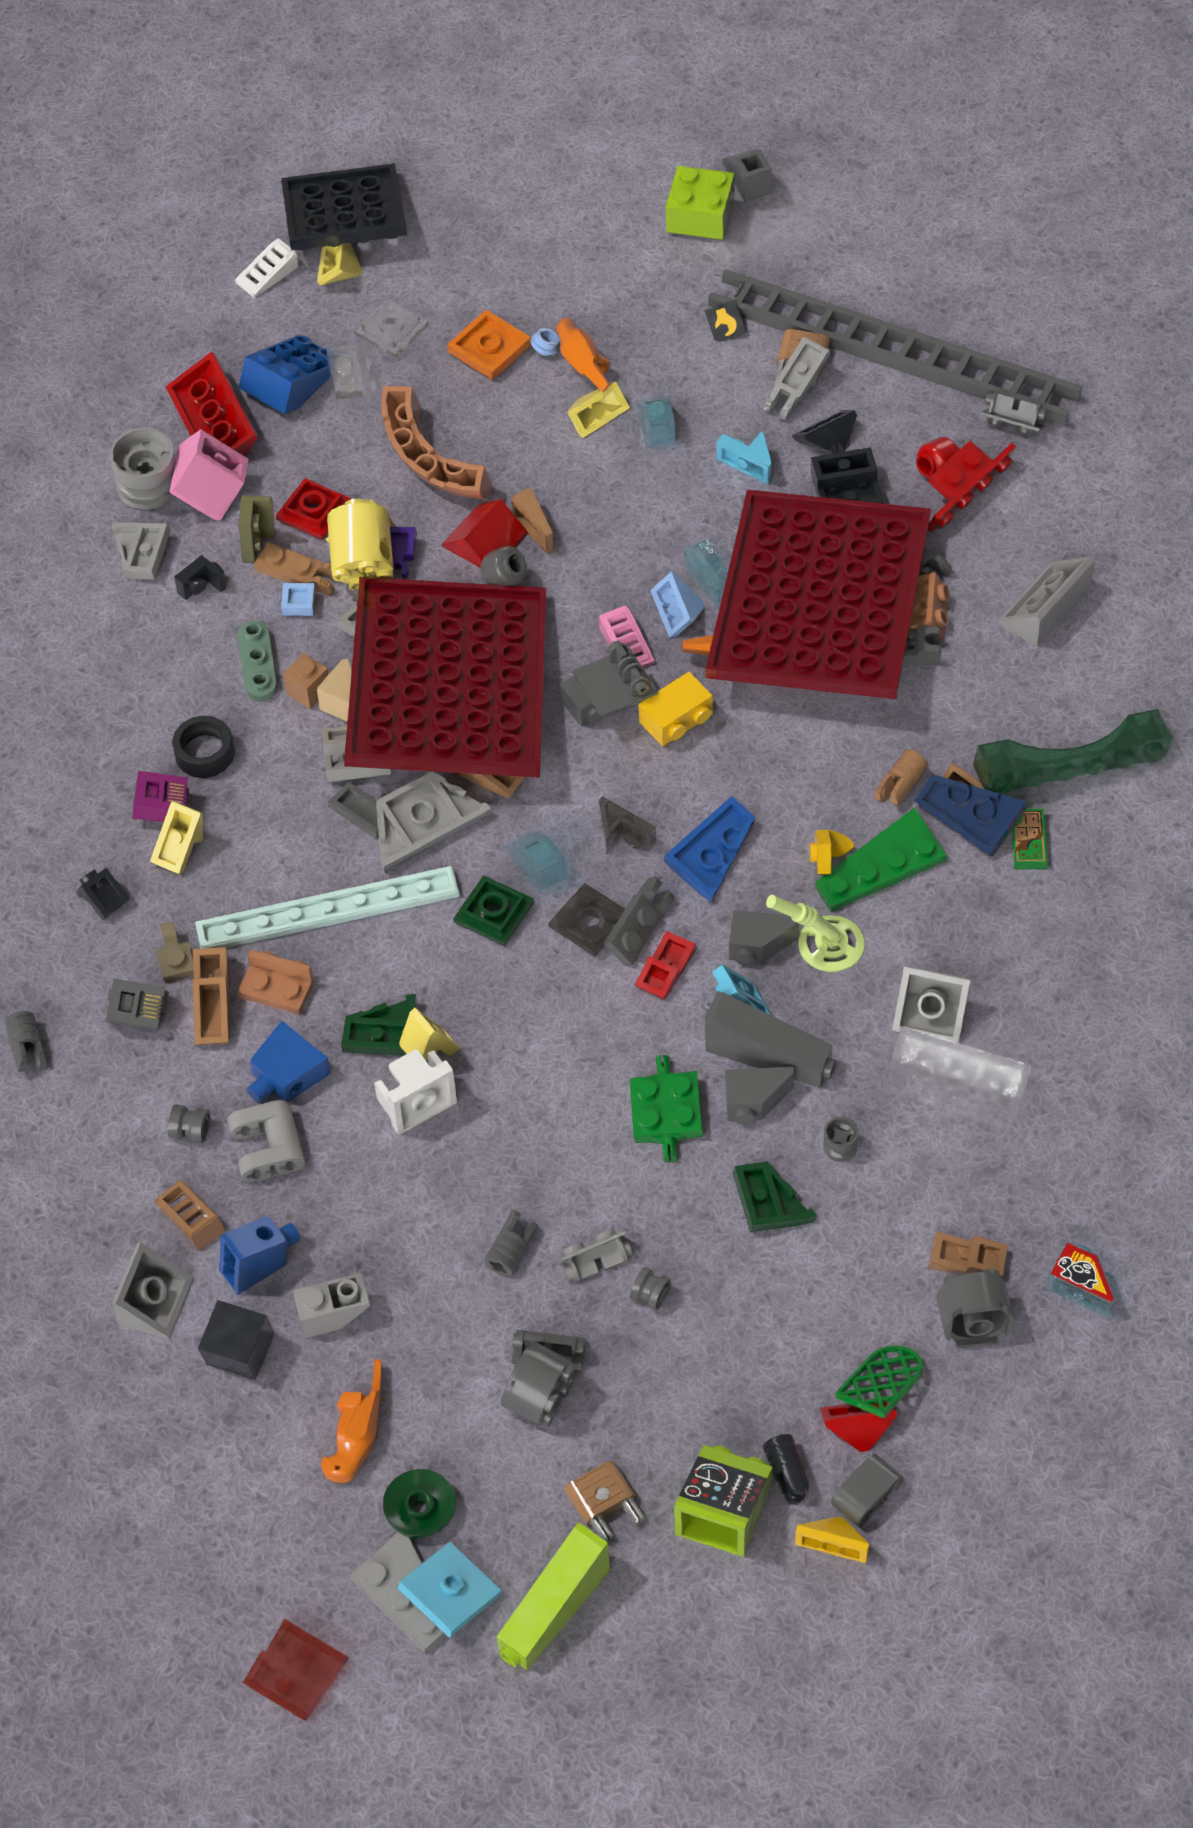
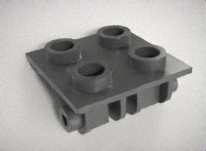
[572,640,658,717]

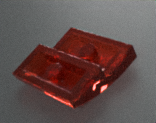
[242,1619,349,1721]

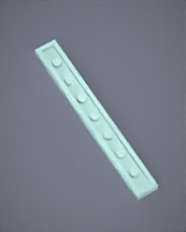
[195,866,459,949]

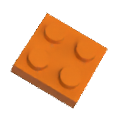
[447,309,531,380]

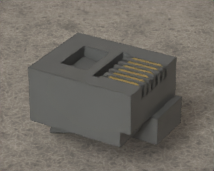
[106,978,169,1031]

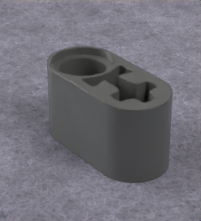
[831,1454,904,1527]

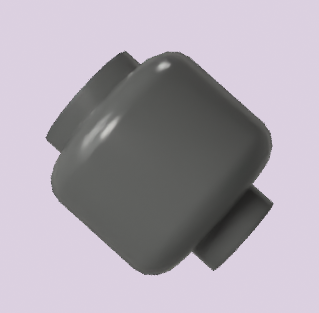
[481,546,527,586]

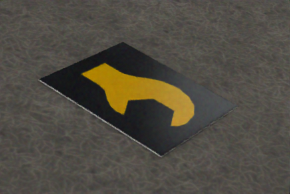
[705,300,746,342]

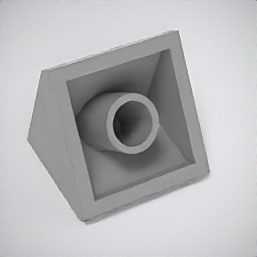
[892,965,971,1045]
[112,1242,194,1338]

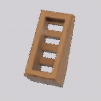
[511,487,553,553]
[154,1180,225,1251]

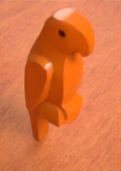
[556,317,611,392]
[321,1359,382,1483]

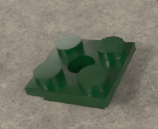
[453,875,534,946]

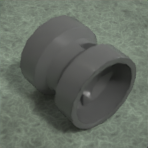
[168,1104,211,1143]
[823,1117,858,1162]

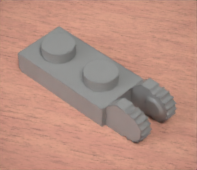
[763,337,830,420]

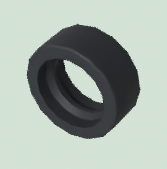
[172,715,235,778]

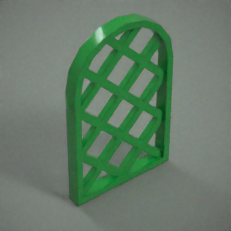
[835,1346,923,1418]

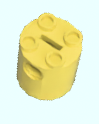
[327,499,394,590]

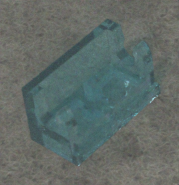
[684,540,728,607]

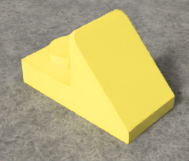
[150,801,203,874]
[399,1008,460,1060]

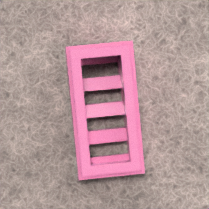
[599,606,655,668]

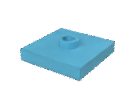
[397,1542,502,1638]

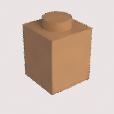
[283,653,329,709]

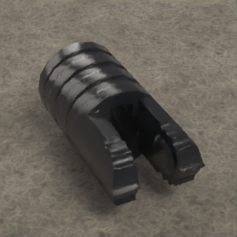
[763,1434,810,1505]

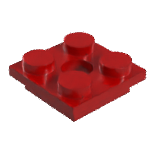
[276,478,351,540]

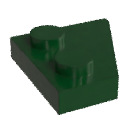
[341,994,417,1056]
[733,1161,816,1233]

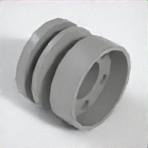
[110,427,175,510]

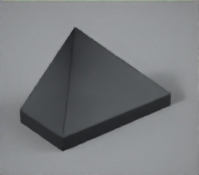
[792,410,857,452]

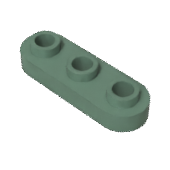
[237,621,277,702]

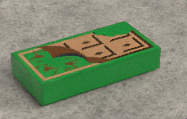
[1011,809,1048,869]

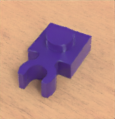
[390,527,417,579]

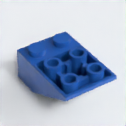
[238,335,345,414]

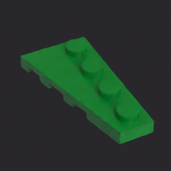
[815,807,947,912]

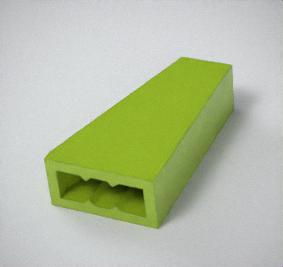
[497,1522,610,1670]

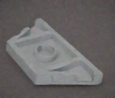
[376,772,491,871]

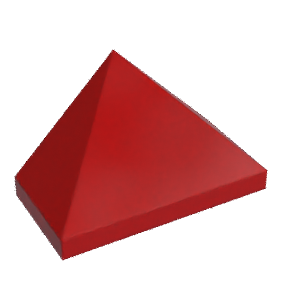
[820,1402,897,1452]

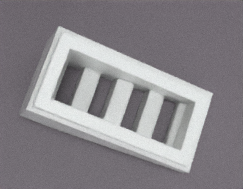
[235,238,298,298]

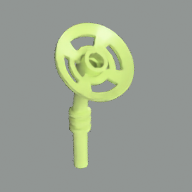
[766,895,865,972]

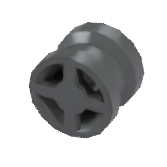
[630,1267,671,1311]

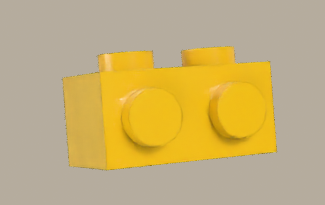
[639,672,713,747]

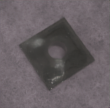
[548,883,625,957]

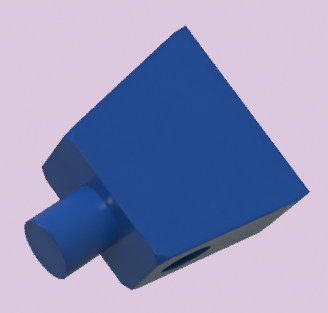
[246,1021,330,1103]
[219,1216,300,1295]

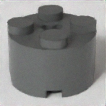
[936,1269,1015,1348]
[501,1341,576,1427]

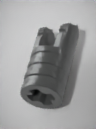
[5,1011,47,1072]
[484,1209,539,1277]

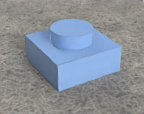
[281,583,315,616]

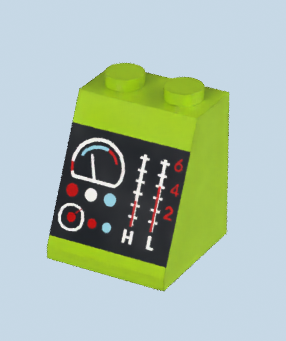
[674,1444,773,1557]

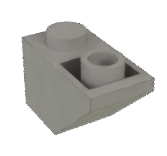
[292,1273,370,1338]

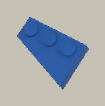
[663,796,755,903]

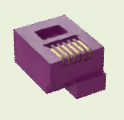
[132,771,189,823]

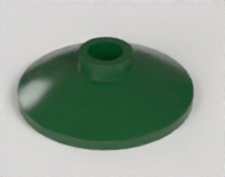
[383,1469,456,1538]

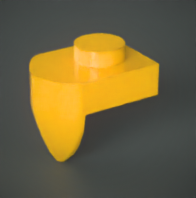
[809,830,854,874]

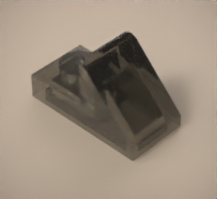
[599,796,656,854]

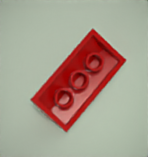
[165,351,258,457]

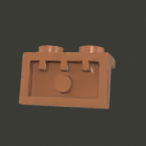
[910,572,950,640]
[237,950,315,1015]

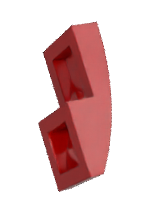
[634,931,697,1000]

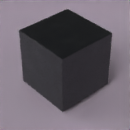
[198,1300,275,1380]

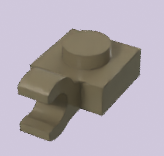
[156,921,194,982]

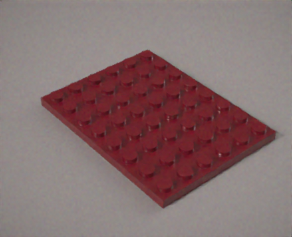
[705,489,931,700]
[344,577,546,778]

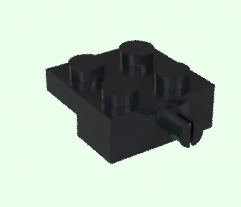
[810,442,884,504]

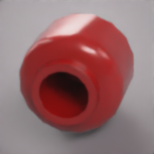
[916,437,960,479]

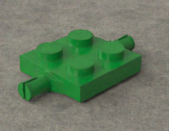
[629,1055,703,1162]

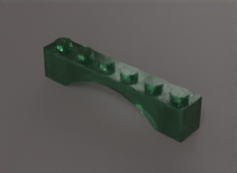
[973,709,1172,793]

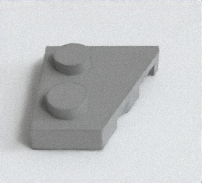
[111,522,171,579]

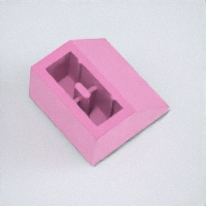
[169,430,249,521]

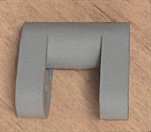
[227,1100,305,1183]

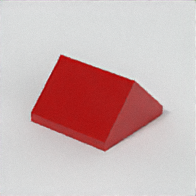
[441,499,527,568]

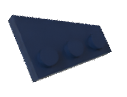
[914,774,1030,857]

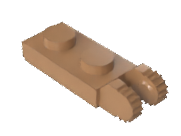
[253,542,339,596]

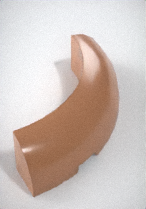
[382,386,492,499]

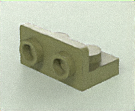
[239,495,275,562]

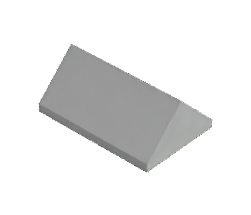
[997,556,1094,646]

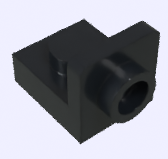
[174,555,226,600]
[76,867,130,920]

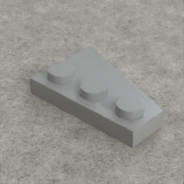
[350,1532,446,1654]

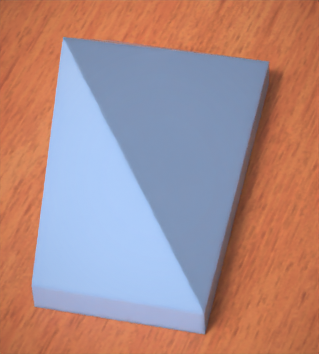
[650,572,705,639]

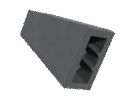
[705,991,836,1088]

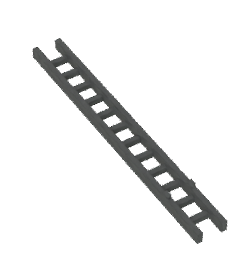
[708,269,1082,426]

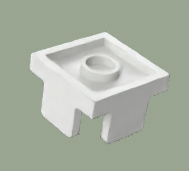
[374,1050,457,1135]

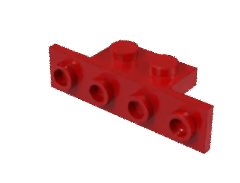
[928,440,1016,532]

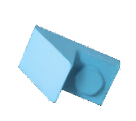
[717,431,772,485]

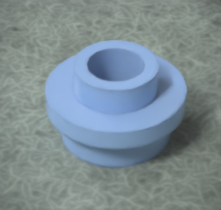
[531,328,560,356]

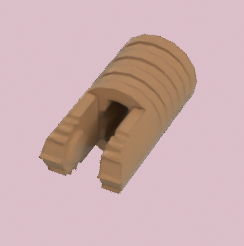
[874,749,928,806]

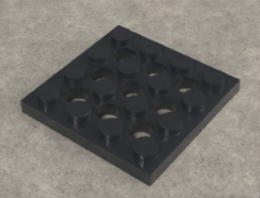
[281,163,407,251]

